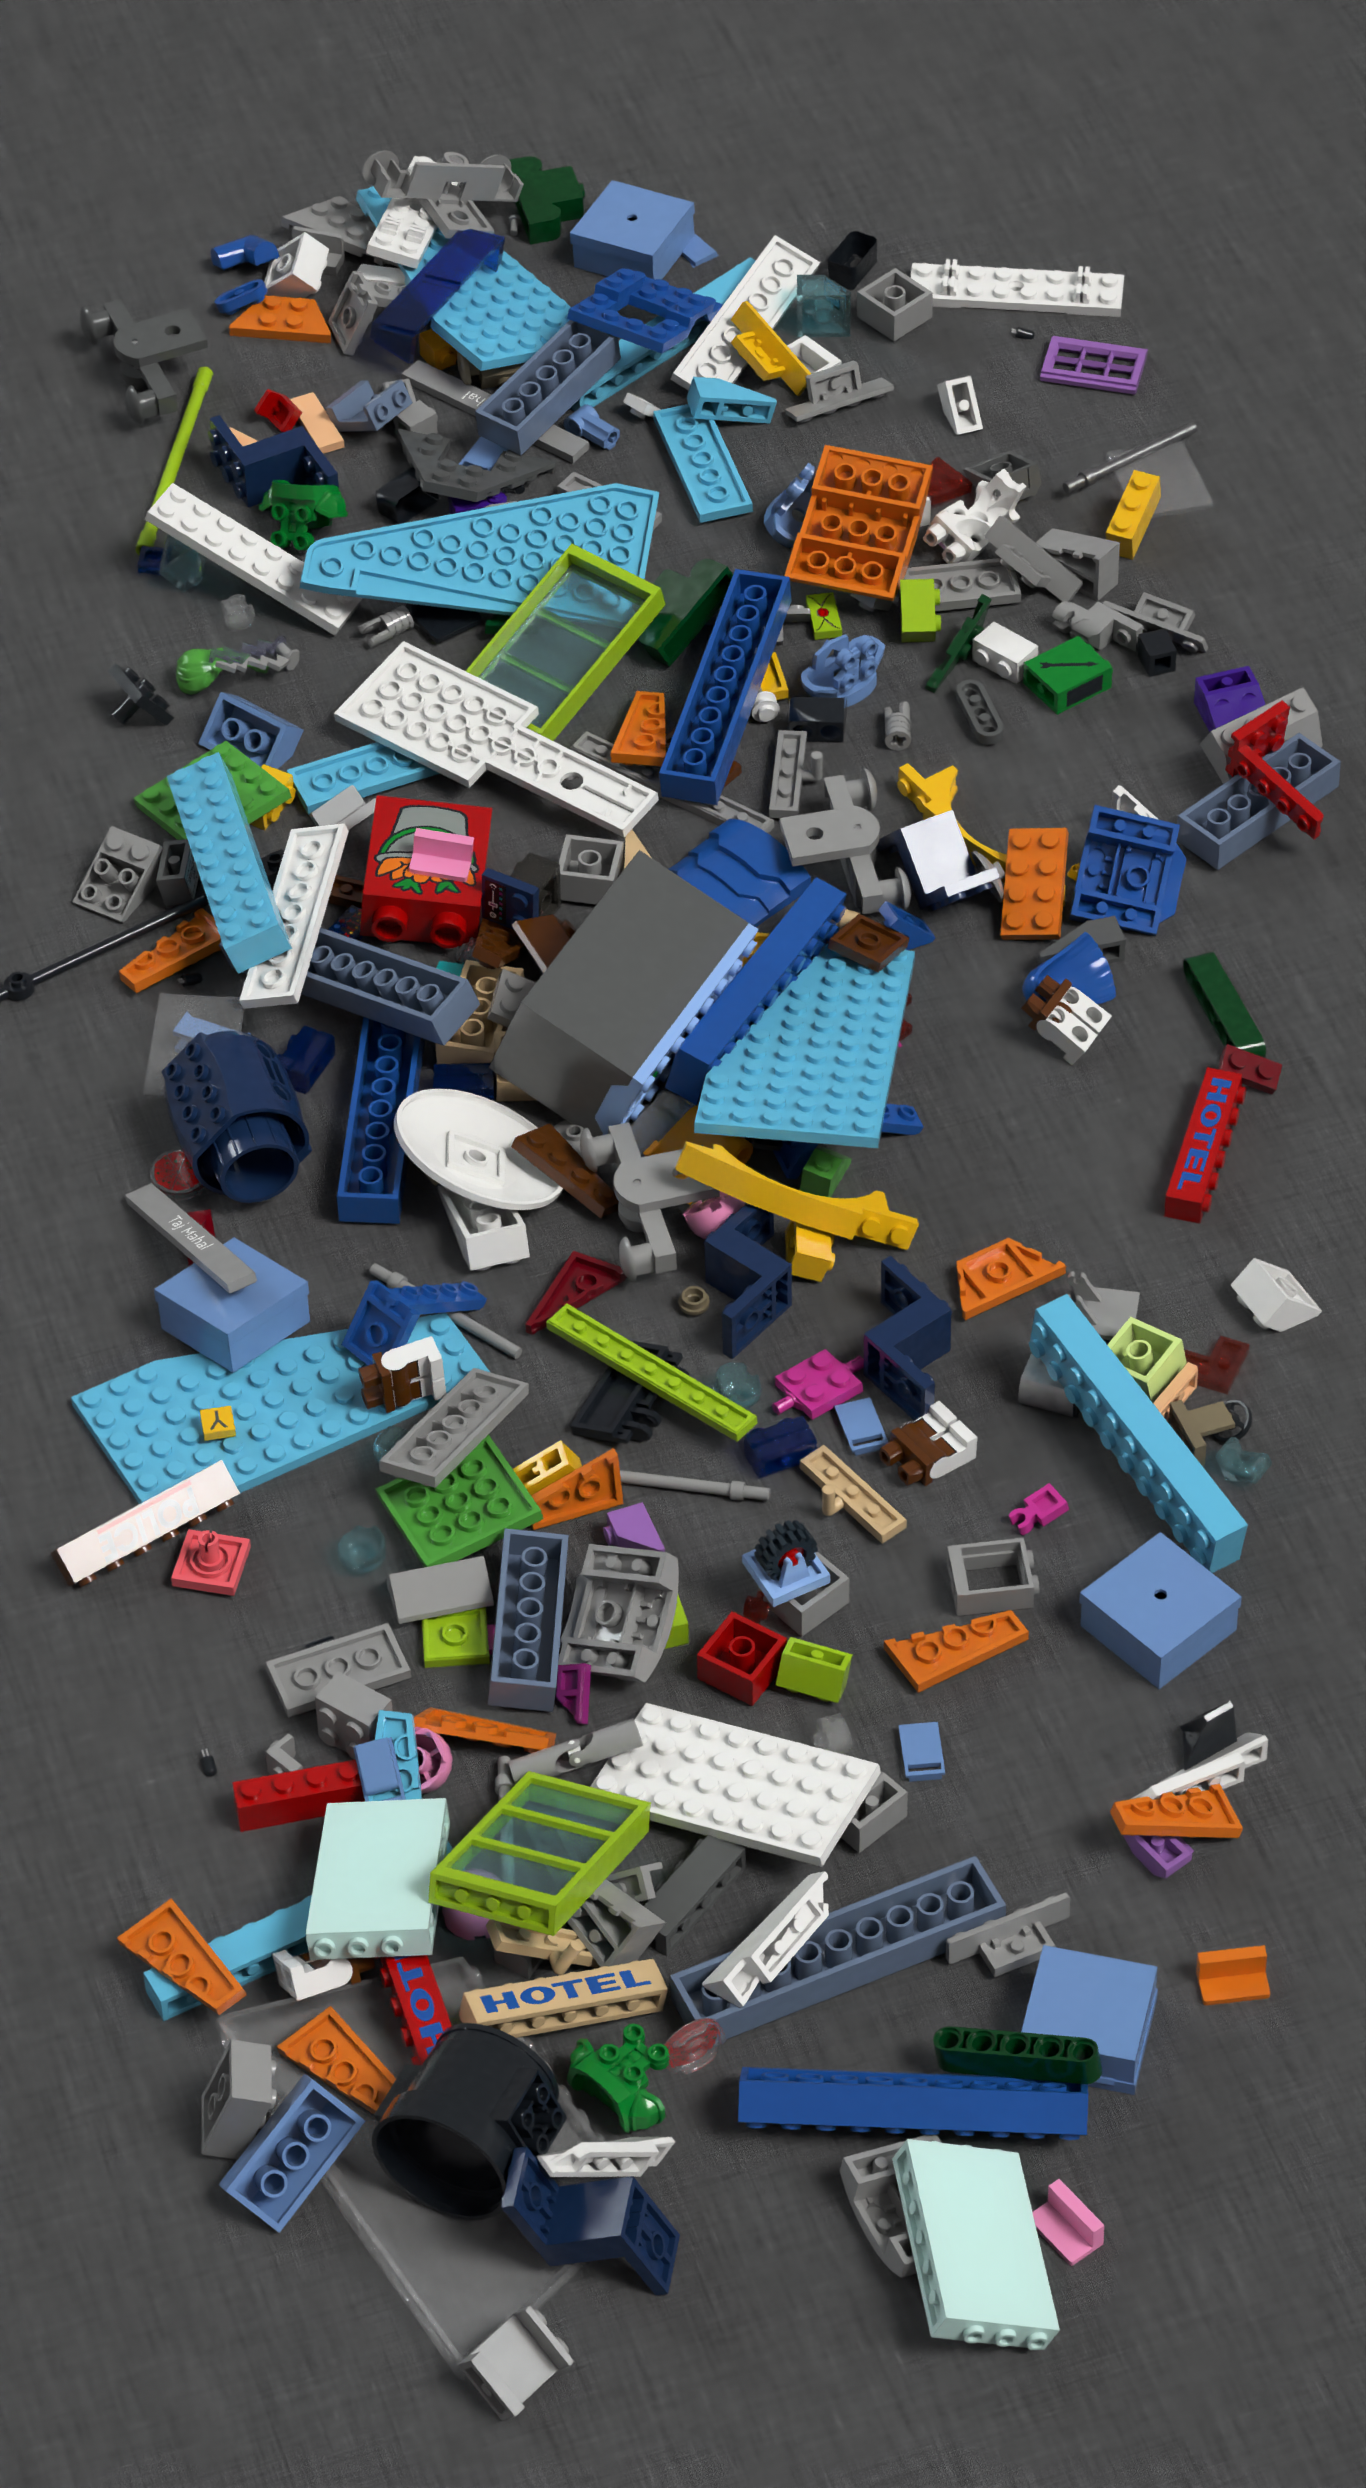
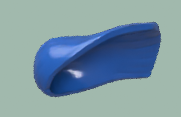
[1022,932,1116,1004]

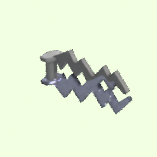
[209,636,300,673]

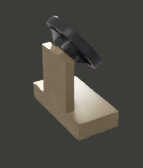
[1168,1400,1252,1466]

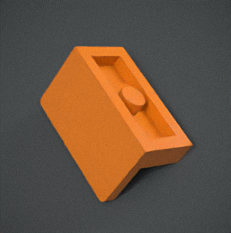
[1196,1945,1270,2005]

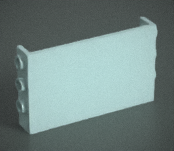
[306,1798,450,1960]
[892,2139,1060,2350]

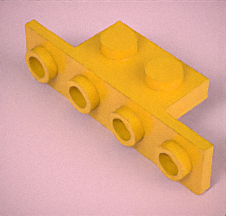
[731,301,811,396]

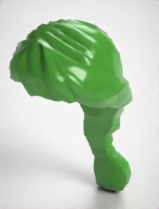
[176,648,269,695]

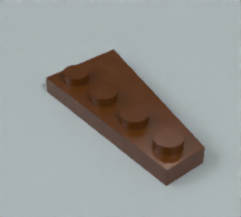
[471,918,529,969]
[511,1123,619,1218]

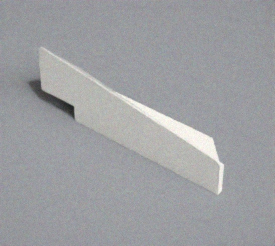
[1131,1733,1268,1800]
[702,1871,829,2007]
[537,2137,675,2177]

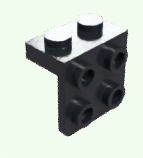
[406,603,481,643]

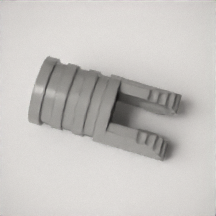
[358,605,414,648]
[884,701,911,751]

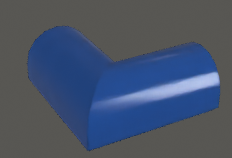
[210,235,280,270]

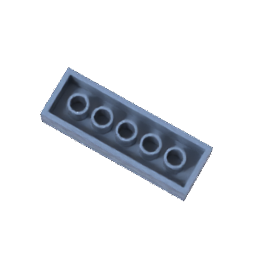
[475,320,621,455]
[1177,733,1341,870]
[488,1528,569,1712]

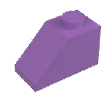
[603,1502,665,1552]

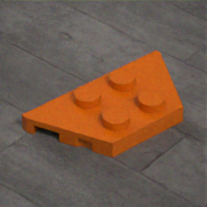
[229,295,331,344]
[956,1238,1066,1320]

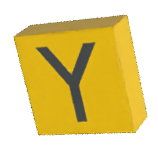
[200,1406,236,1441]

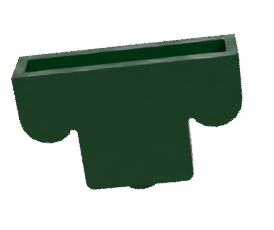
[509,156,585,245]
[633,559,733,667]

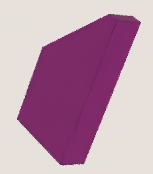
[556,1663,591,1725]

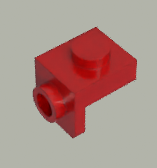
[254,389,303,432]

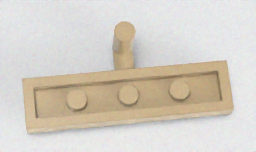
[800,1445,907,1544]
[486,1919,600,1975]

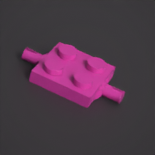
[772,1349,864,1420]

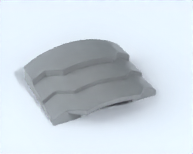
[558,1544,679,1682]
[840,2134,942,2278]

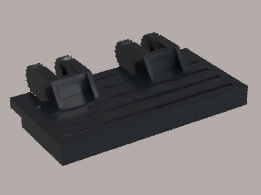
[570,1341,689,1444]

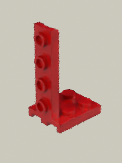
[1225,700,1324,840]

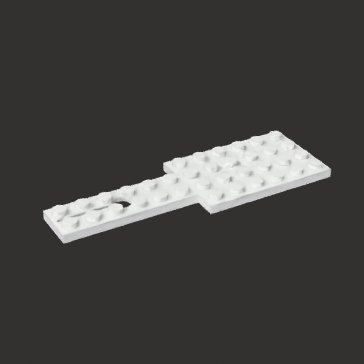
[334,641,659,837]

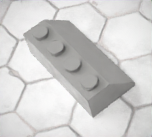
[1200,687,1323,784]

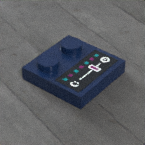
[482,868,539,930]

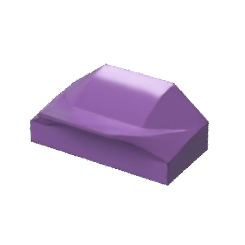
[1123,1835,1194,1879]

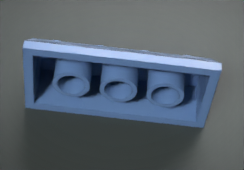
[218,2074,365,2233]

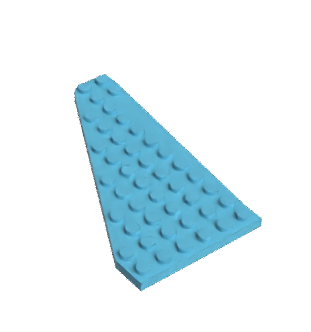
[299,483,659,630]

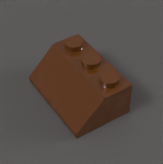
[512,914,576,973]

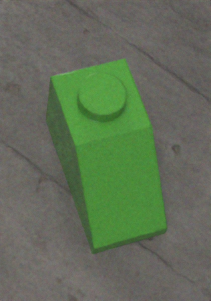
[800,1148,852,1197]

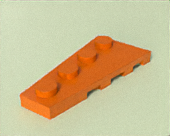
[610,691,666,766]
[119,908,221,993]
[414,1707,556,1753]
[1110,1783,1243,1838]
[116,1898,247,2015]
[276,2006,396,2114]

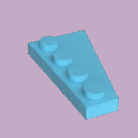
[368,1710,422,1801]

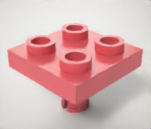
[171,1529,251,1596]

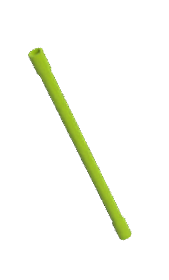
[135,367,213,557]

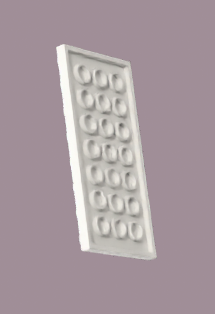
[590,1703,881,1867]

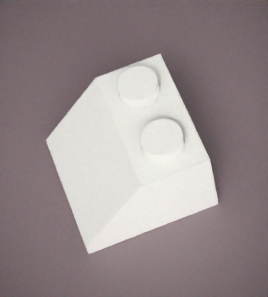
[264,232,329,298]
[1231,1258,1322,1332]

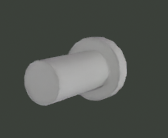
[509,215,522,236]

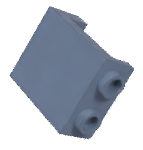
[325,380,413,432]

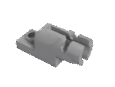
[1052,601,1143,652]

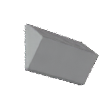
[386,1556,494,1624]

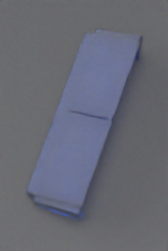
[370,229,505,364]

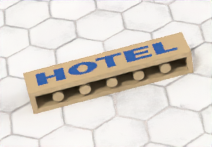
[459,1959,668,2038]

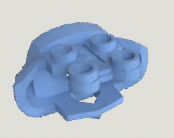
[764,463,817,548]
[801,634,885,708]

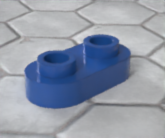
[215,279,268,315]

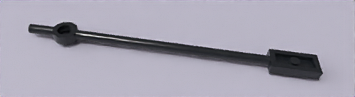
[0,849,284,1002]

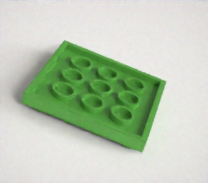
[133,741,292,840]
[376,1435,544,1567]

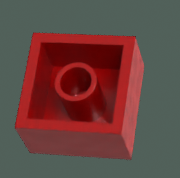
[697,1611,787,1706]

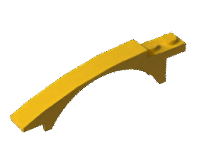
[897,763,1066,907]
[675,1141,919,1250]

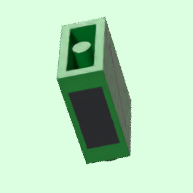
[1023,636,1113,715]

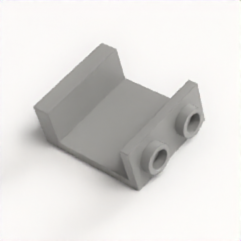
[458,2306,574,2420]

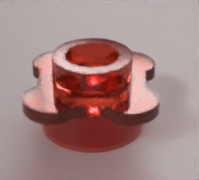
[743,1591,769,1624]

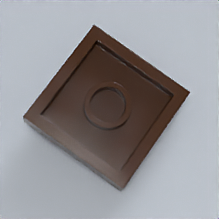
[828,914,909,973]

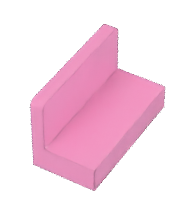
[409,828,474,882]
[1032,2179,1104,2266]

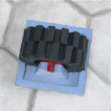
[742,1520,830,1607]

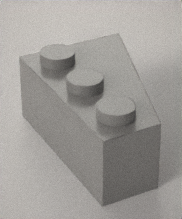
[1036,528,1120,602]
[551,1873,666,1967]

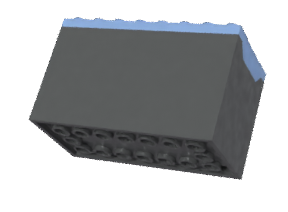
[489,850,759,1137]

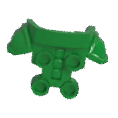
[259,480,348,551]
[567,2024,669,2133]

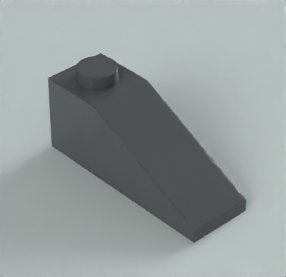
[1038,916,1126,966]

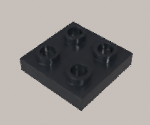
[108,663,174,726]

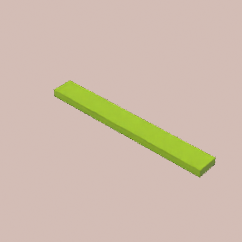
[546,1303,758,1442]

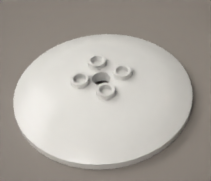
[394,1089,563,1210]

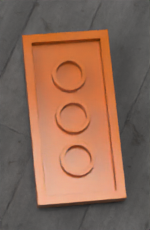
[1000,828,1069,940]

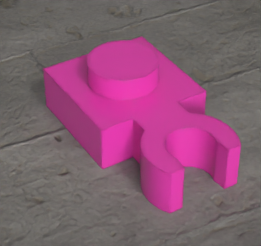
[1008,1483,1069,1535]

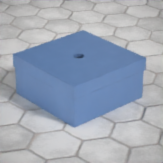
[570,180,695,280]
[154,1237,310,1373]
[1079,1532,1242,1689]
[1021,1945,1158,2095]

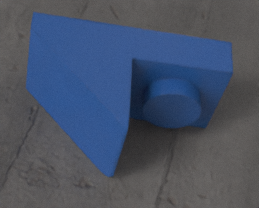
[878,901,936,950]

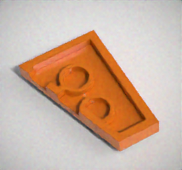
[531,1448,624,1530]

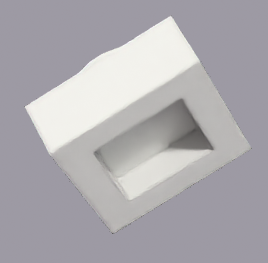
[623,393,661,419]

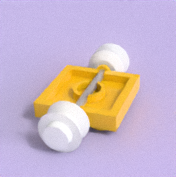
[752,652,789,722]

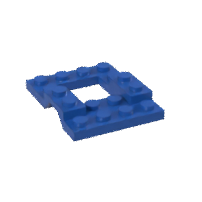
[567,268,723,354]

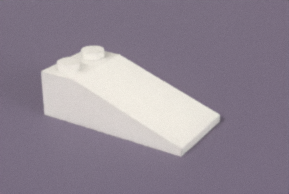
[438,1185,530,1271]

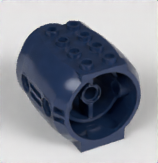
[161,1031,312,1203]

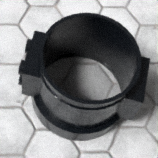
[372,2023,567,2220]

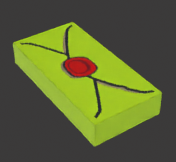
[806,592,842,640]

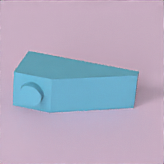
[686,377,777,424]

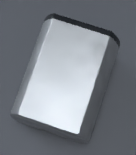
[1018,1354,1080,1418]

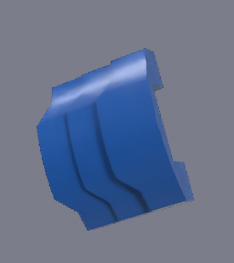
[1069,805,1187,936]
[669,819,811,927]

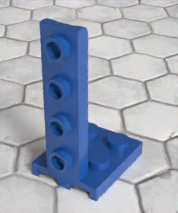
[773,1104,924,1179]
[341,1280,487,1365]

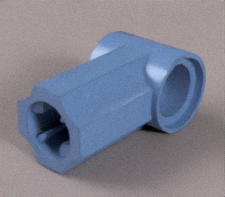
[564,404,620,450]

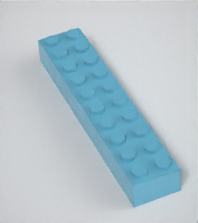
[167,752,292,974]
[1029,1294,1248,1573]

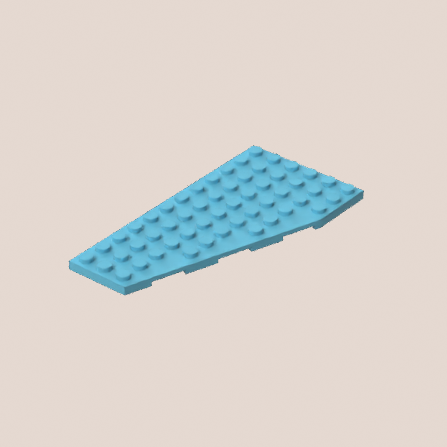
[356,186,571,371]
[694,944,915,1148]
[71,1313,490,1504]

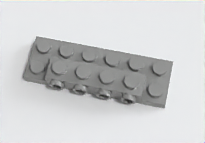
[379,1368,529,1488]

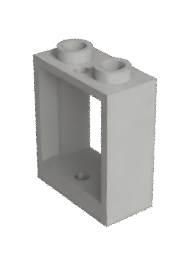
[947,1538,1039,1616]

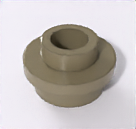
[679,1286,710,1315]

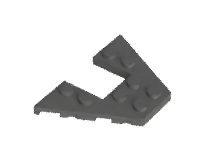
[396,429,556,502]

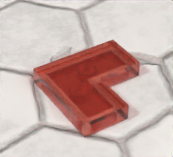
[1184,1335,1250,1395]

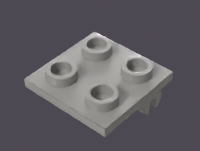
[1068,1271,1140,1340]

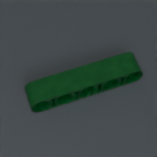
[1183,952,1266,1058]
[933,2026,1102,2084]

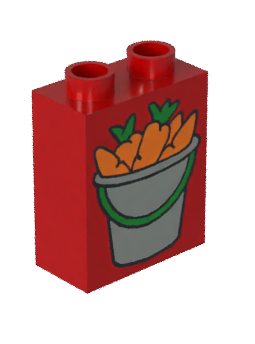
[360,795,492,948]

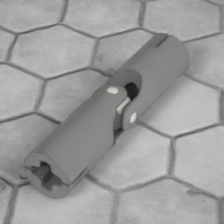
[508,1718,643,1784]

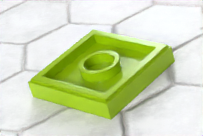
[422,1607,490,1668]

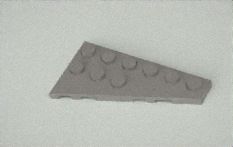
[281,196,400,268]

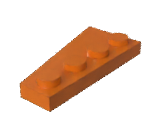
[884,1610,1029,1693]

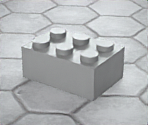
[201,2039,277,2160]

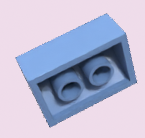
[198,692,304,769]

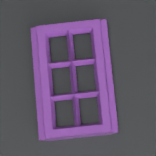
[1040,336,1148,395]

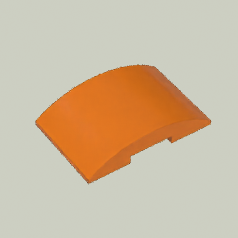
[784,445,933,601]

